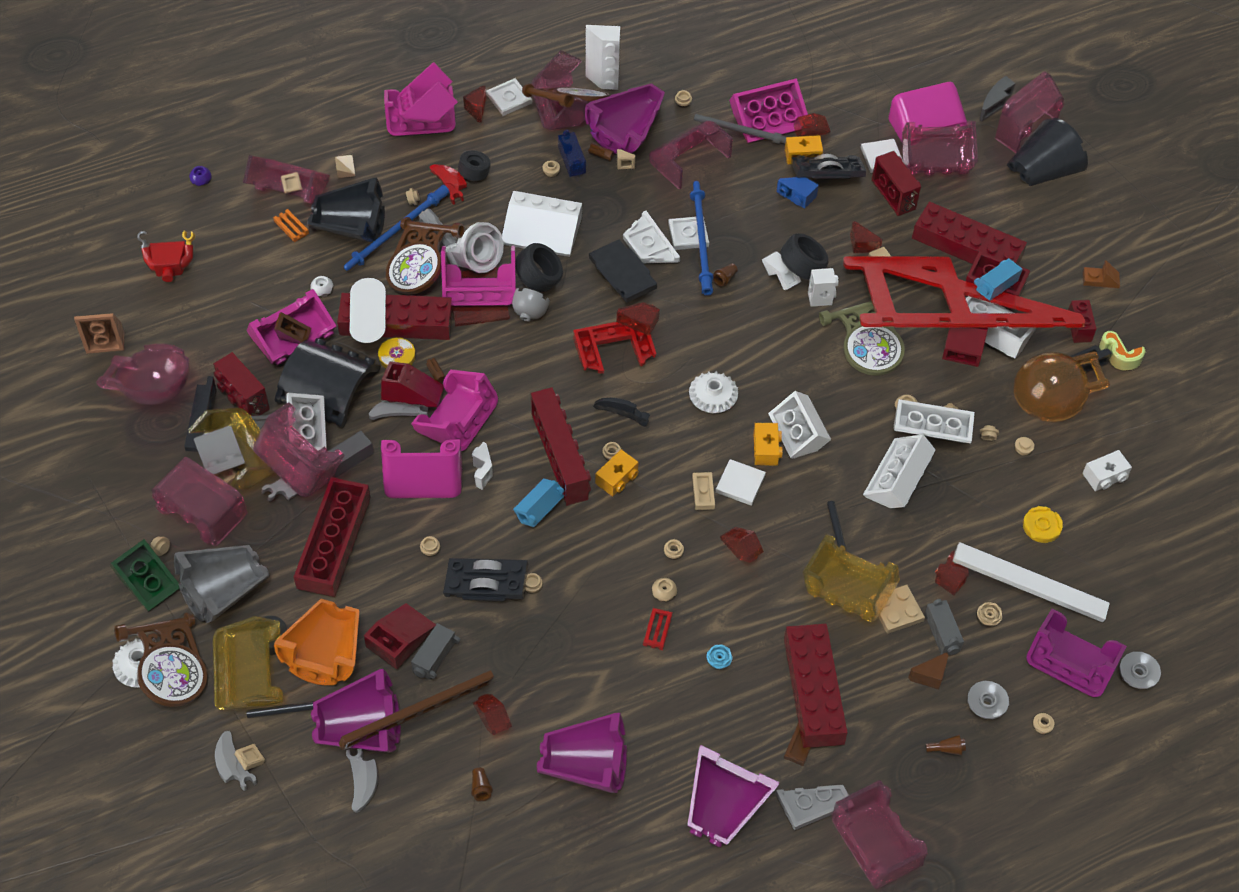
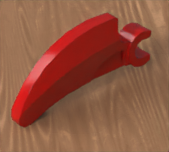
[430,164,467,205]

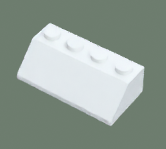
[586,25,620,90]
[966,296,1036,358]
[893,399,974,443]
[863,434,935,508]

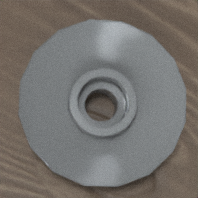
[1119,652,1161,689]
[968,681,1009,719]

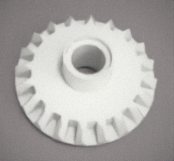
[689,371,738,413]
[112,638,155,687]

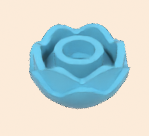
[707,645,733,669]

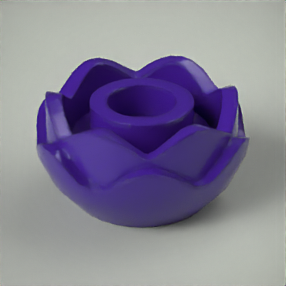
[189,166,212,186]

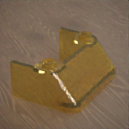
[188,408,282,491]

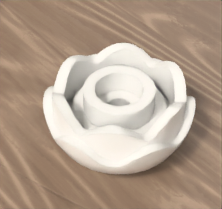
[310,276,334,297]

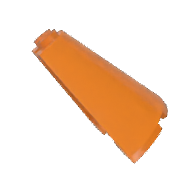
[274,599,359,685]

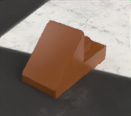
[1083,260,1120,288]

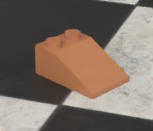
[74,313,124,354]

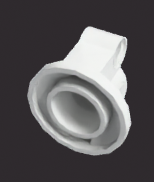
[446,222,504,273]

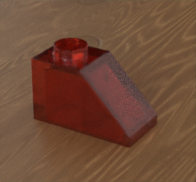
[793,113,831,137]
[616,302,660,336]
[720,527,764,562]

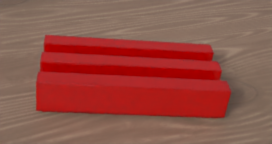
[643,608,673,650]

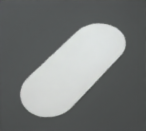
[350,278,386,343]

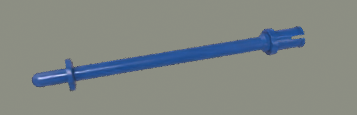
[690,181,713,295]
[344,185,450,271]

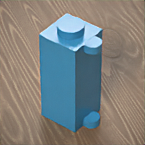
[974,258,1022,301]
[513,478,564,527]

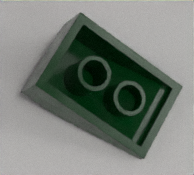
[110,539,179,611]

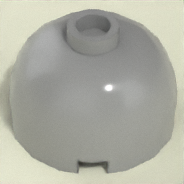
[512,288,550,321]

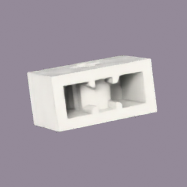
[808,268,838,307]
[1083,450,1132,491]

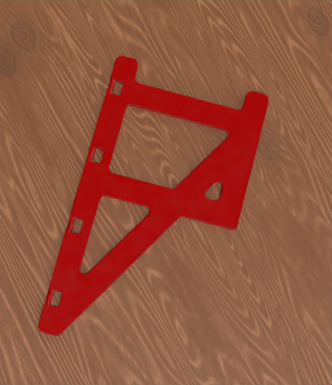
[843,256,1085,328]

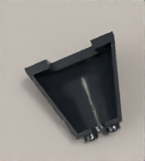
[1007,118,1088,186]
[307,178,385,242]

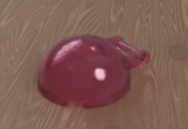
[97,344,190,405]

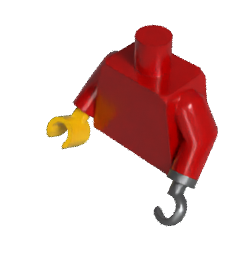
[137,231,195,282]

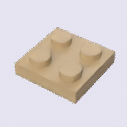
[870,585,925,634]

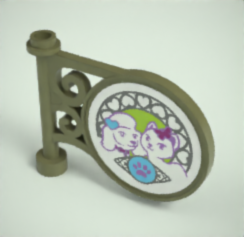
[819,301,905,376]

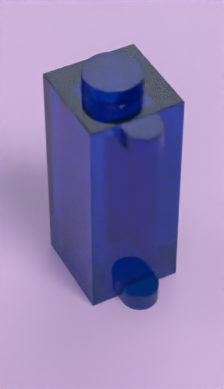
[558,130,586,177]

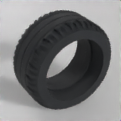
[780,233,829,280]
[515,243,563,292]

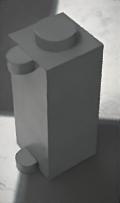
[320,431,374,478]
[925,599,964,655]
[411,623,461,680]

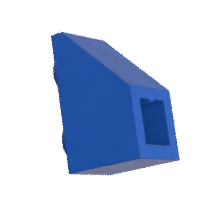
[776,177,819,209]

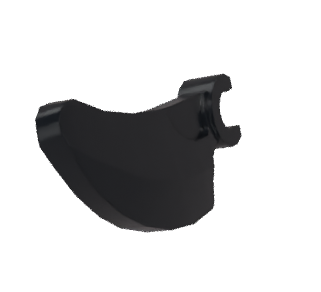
[593,397,650,427]

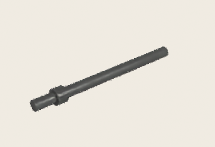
[694,114,786,144]

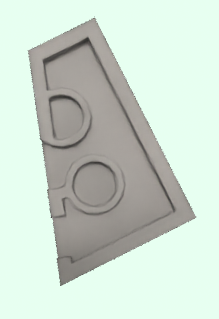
[775,785,853,830]

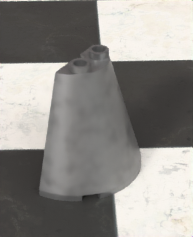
[174,545,269,623]

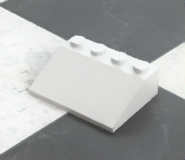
[502,191,582,257]

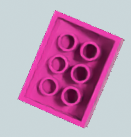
[729,78,811,143]

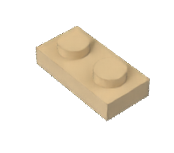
[692,472,715,510]

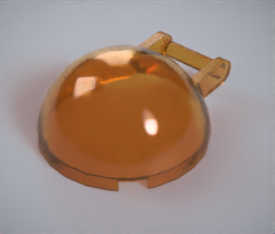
[1014,351,1110,422]

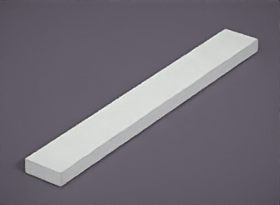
[952,542,1109,622]

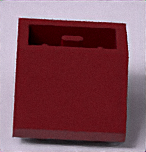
[942,327,988,367]

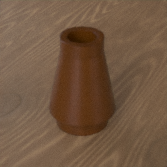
[713,263,738,286]
[471,767,493,801]

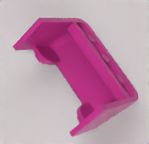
[397,62,458,123]
[441,246,516,306]

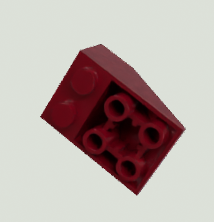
[381,361,444,407]
[364,603,436,669]

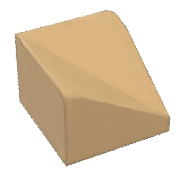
[617,149,635,169]
[335,155,355,178]

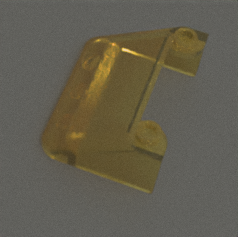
[213,616,283,710]

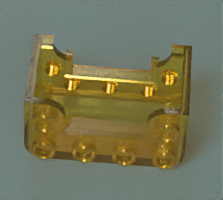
[803,534,900,622]

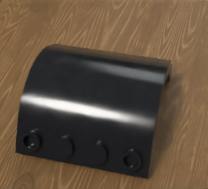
[274,338,381,428]

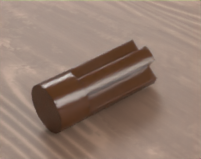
[588,143,614,161]
[426,358,446,383]

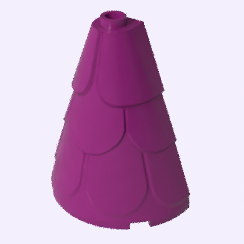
[585,83,665,154]

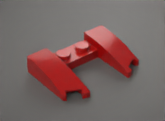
[573,316,656,374]

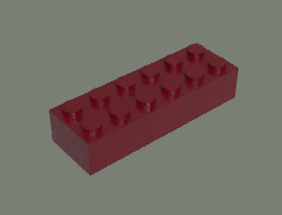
[912,201,1027,265]
[337,293,453,340]
[531,387,591,506]
[294,477,371,597]
[784,624,848,748]

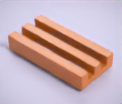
[273,209,309,242]

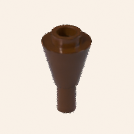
[926,734,966,756]

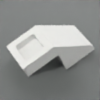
[762,251,801,290]
[472,442,493,490]

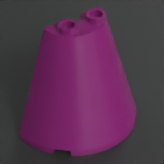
[311,669,401,752]
[537,713,627,793]
[687,745,779,848]

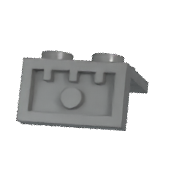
[194,426,245,476]

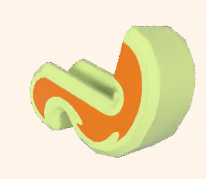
[1099,331,1145,370]

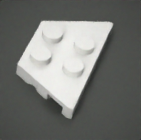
[623,211,680,263]

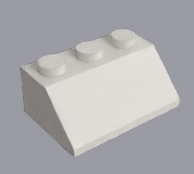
[768,391,831,459]
[286,393,327,457]

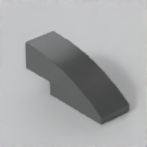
[979,76,1015,122]

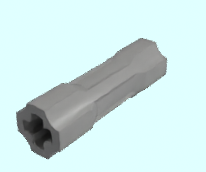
[419,209,458,247]

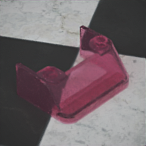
[531,50,590,130]
[995,71,1064,153]
[649,121,733,189]
[243,155,330,204]

